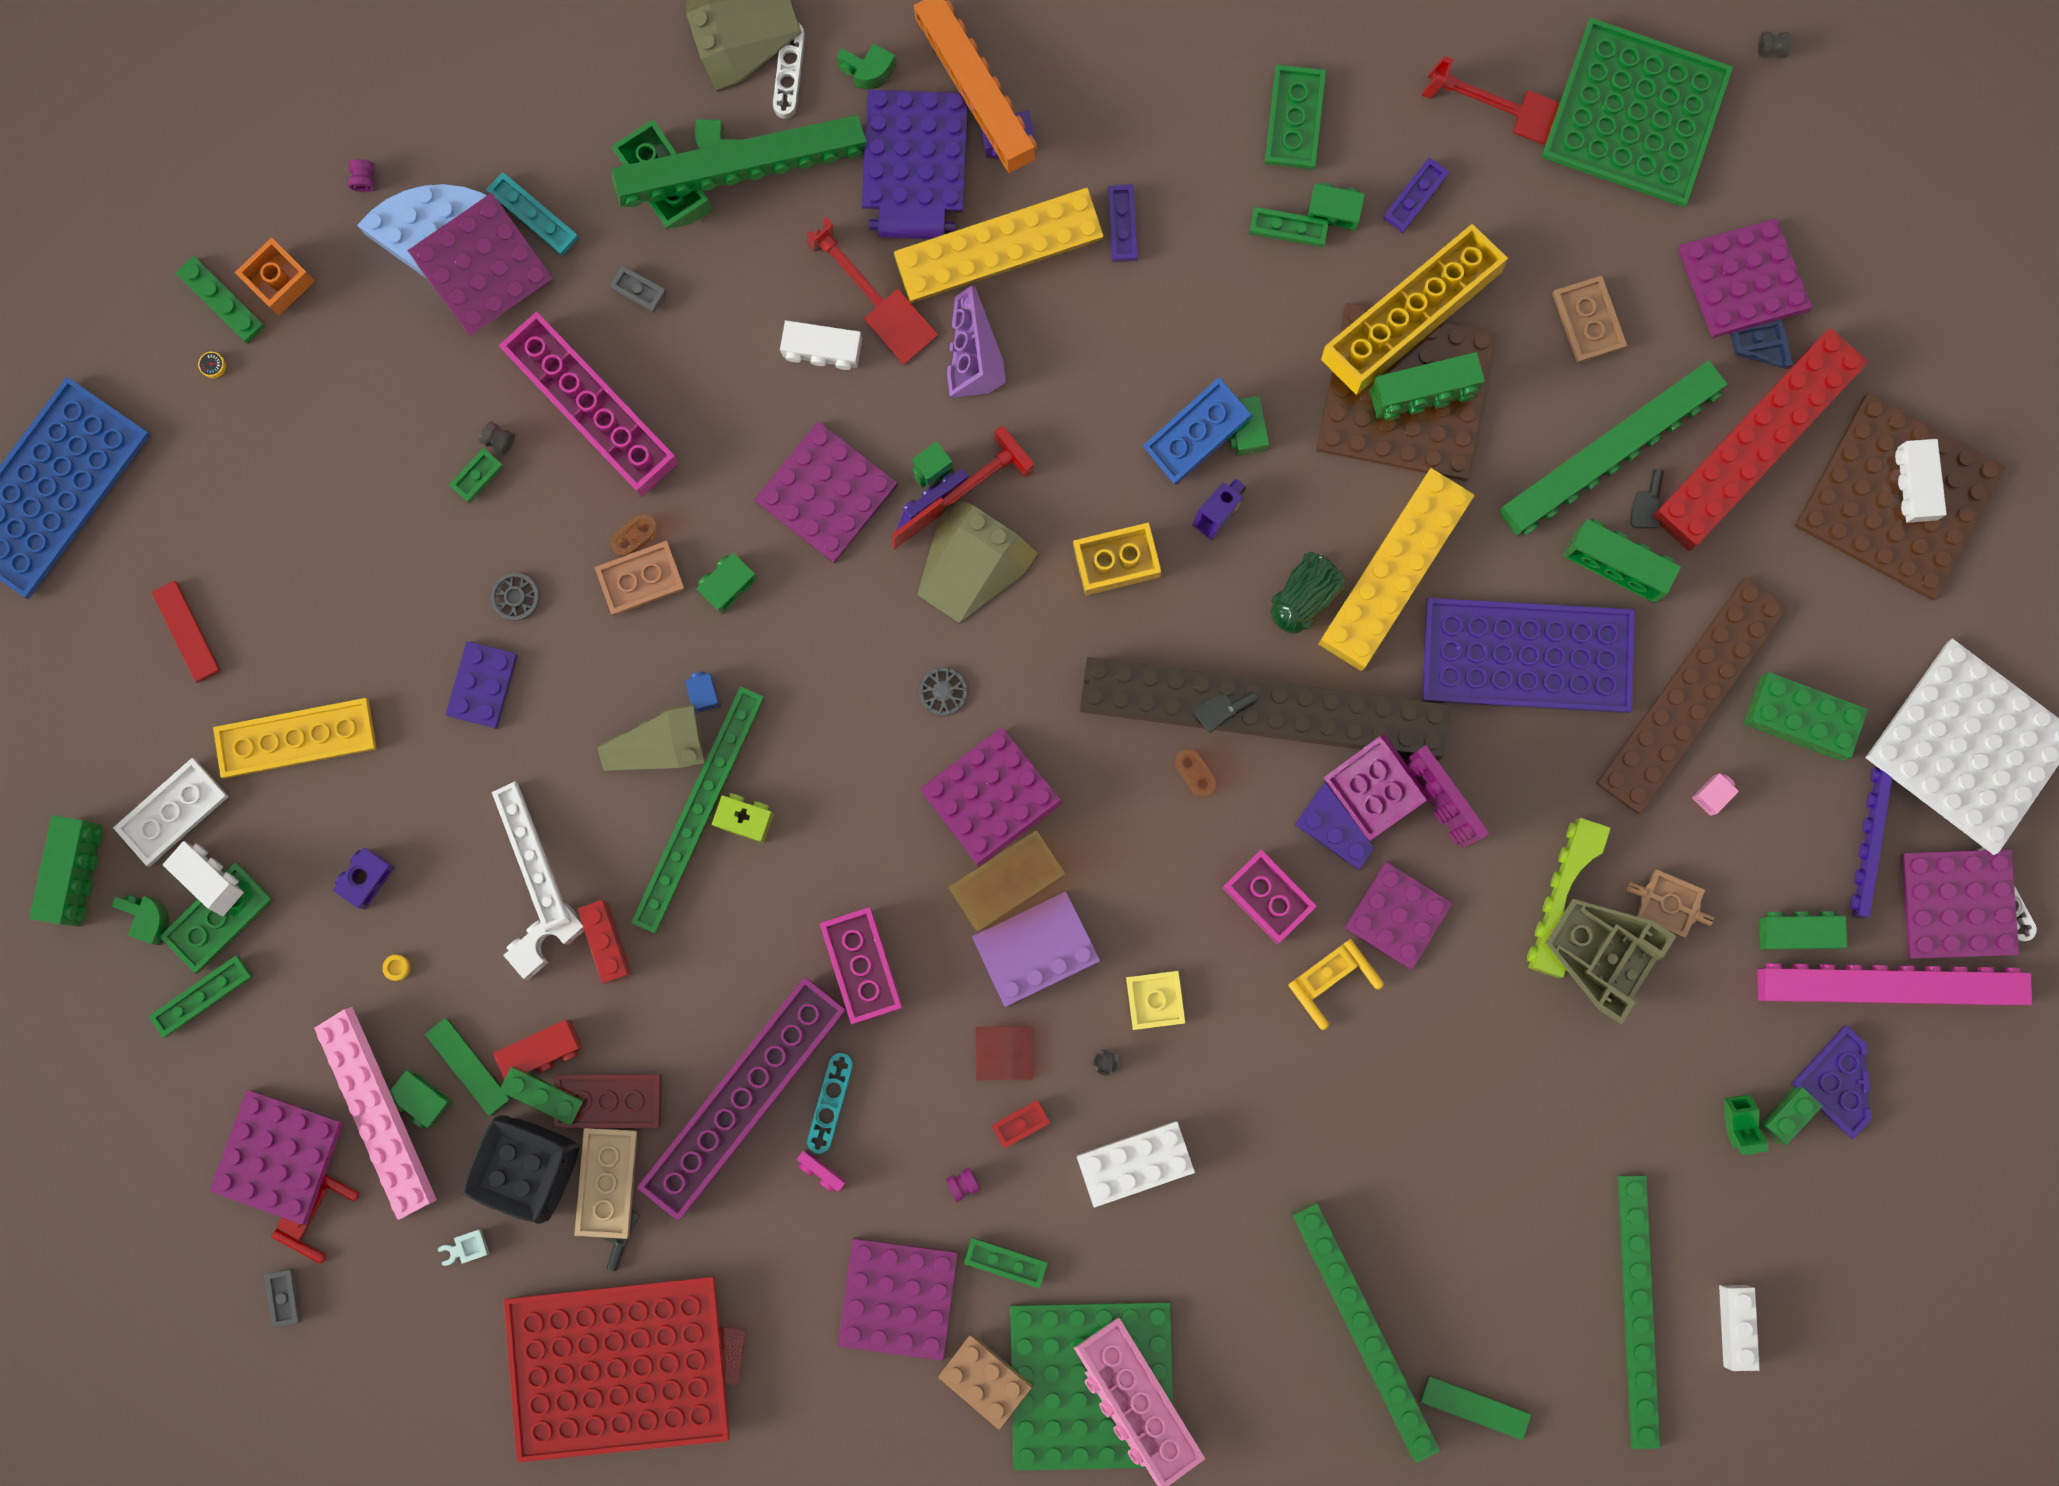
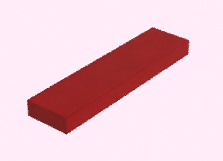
[151,580,221,683]

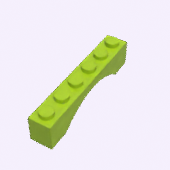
[1527,818,1611,978]

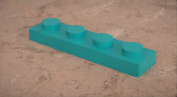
[486,172,579,257]

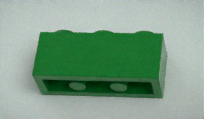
[1759,911,1847,950]

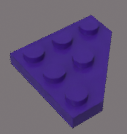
[1791,1025,1871,1139]

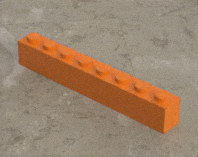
[913,0,1037,173]

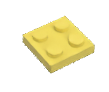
[1126,971,1185,1030]

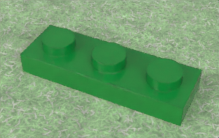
[1249,207,1329,248]
[499,1065,584,1126]
[964,1237,1048,1289]

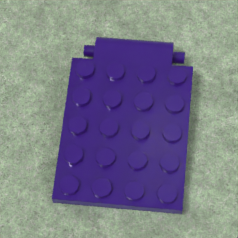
[862,90,968,239]

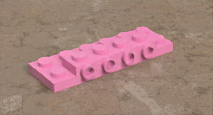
[1074,1318,1205,1486]

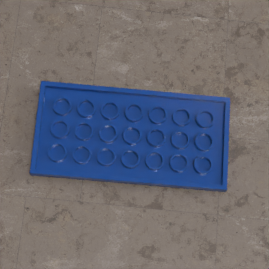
[0,377,151,599]

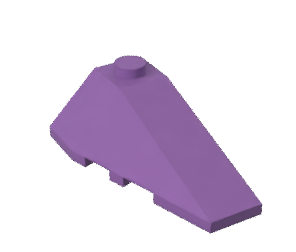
[947,285,1006,398]

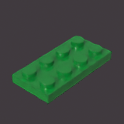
[1264,65,1326,170]
[159,862,274,974]

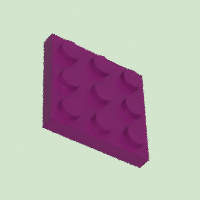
[1324,734,1431,841]
[1344,862,1453,970]

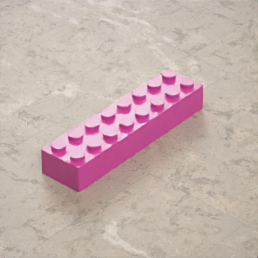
[499,311,679,497]

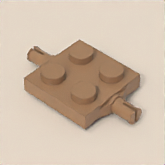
[1626,869,1714,939]

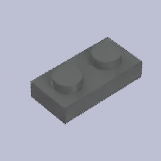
[609,266,667,313]
[264,1269,301,1328]

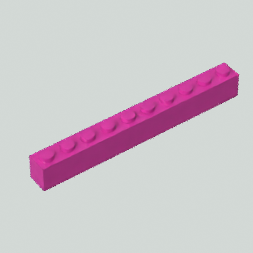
[1757,964,2032,1005]

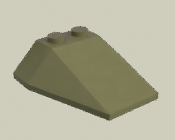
[686,0,802,92]
[917,500,1038,624]
[1545,899,1676,1025]

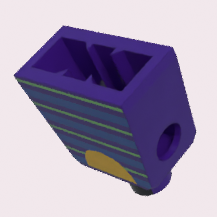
[1192,479,1246,541]

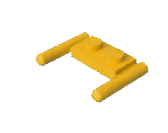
[1288,939,1384,1030]

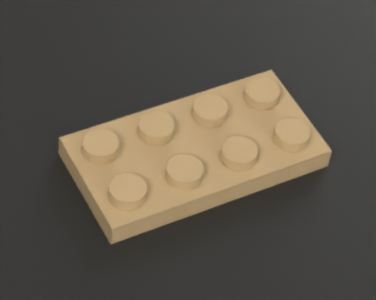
[574,1128,638,1239]

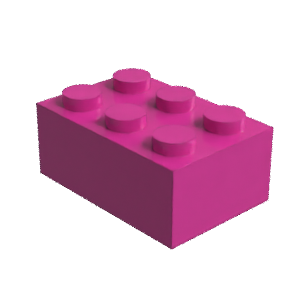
[1222,850,1317,944]

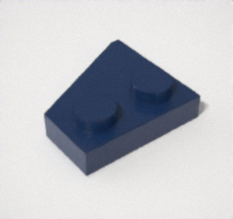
[1730,319,1793,369]

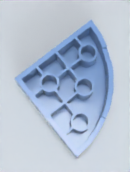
[357,184,500,279]

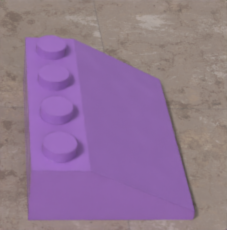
[972,891,1100,1007]

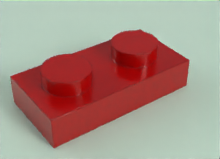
[991,1099,1050,1149]

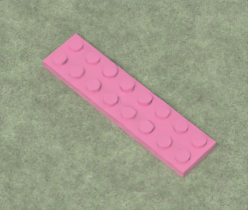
[314,1007,437,1220]

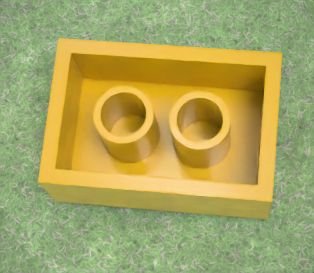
[1073,522,1161,596]

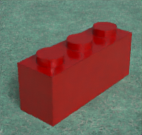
[577,900,632,984]
[493,1020,583,1080]

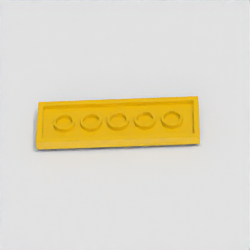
[213,698,377,779]

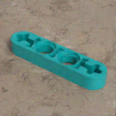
[807,1053,853,1154]

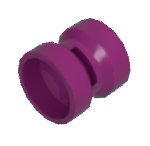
[348,159,375,192]
[946,1167,981,1202]

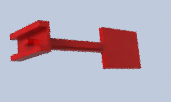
[1421,56,1559,146]
[807,217,938,365]
[891,425,1035,550]

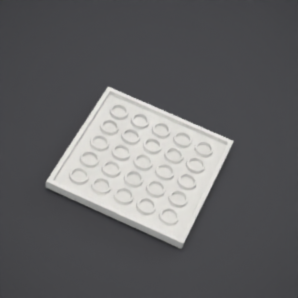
[1865,639,2059,855]

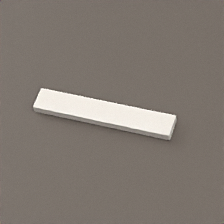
[492,782,571,932]

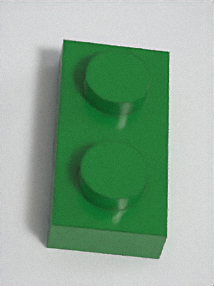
[449,448,504,504]

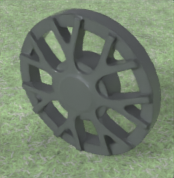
[490,573,539,621]
[919,667,967,716]

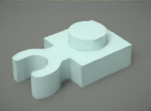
[438,1229,489,1266]

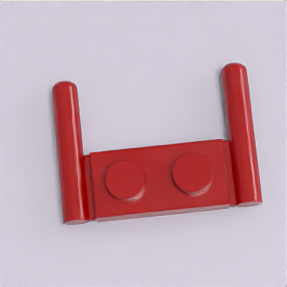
[271,1175,359,1263]

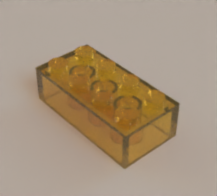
[948,830,1065,933]

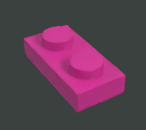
[796,1150,847,1192]

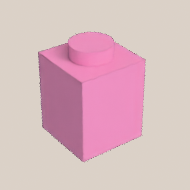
[1692,773,1739,816]

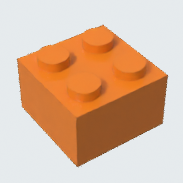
[235,237,315,316]

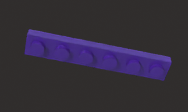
[1850,766,1892,919]

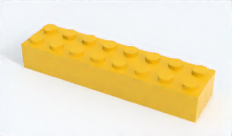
[894,187,1104,303]
[1321,224,1508,395]
[1318,468,1475,672]

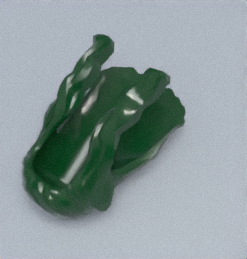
[1270,552,1346,634]

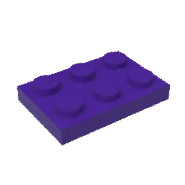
[446,641,518,729]

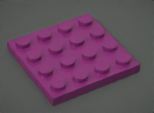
[407,193,553,337]
[1678,218,1812,339]
[754,421,898,563]
[919,727,1063,867]
[1404,745,1489,848]
[1901,850,2019,959]
[209,1090,344,1225]
[838,1238,958,1361]

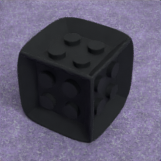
[463,1115,580,1224]

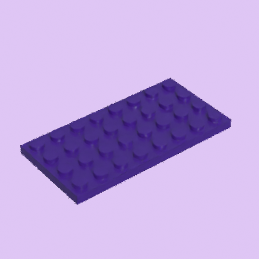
[1422,598,1635,713]

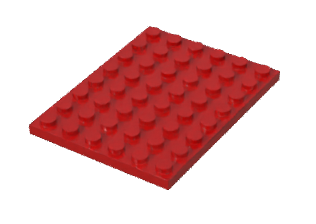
[503,1276,730,1463]

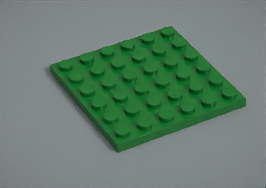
[1541,17,1733,207]
[1010,1302,1173,1471]

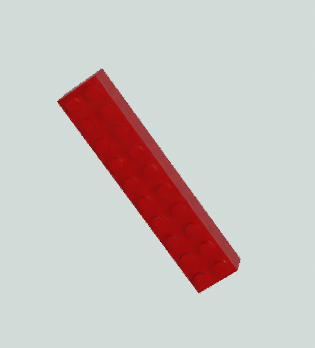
[1652,328,1869,551]

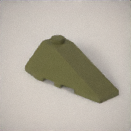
[597,704,705,771]

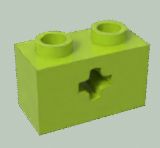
[712,793,774,843]

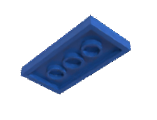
[1143,377,1253,485]

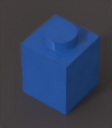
[685,671,721,713]

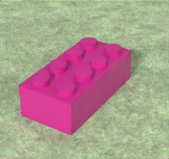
[819,907,903,1025]

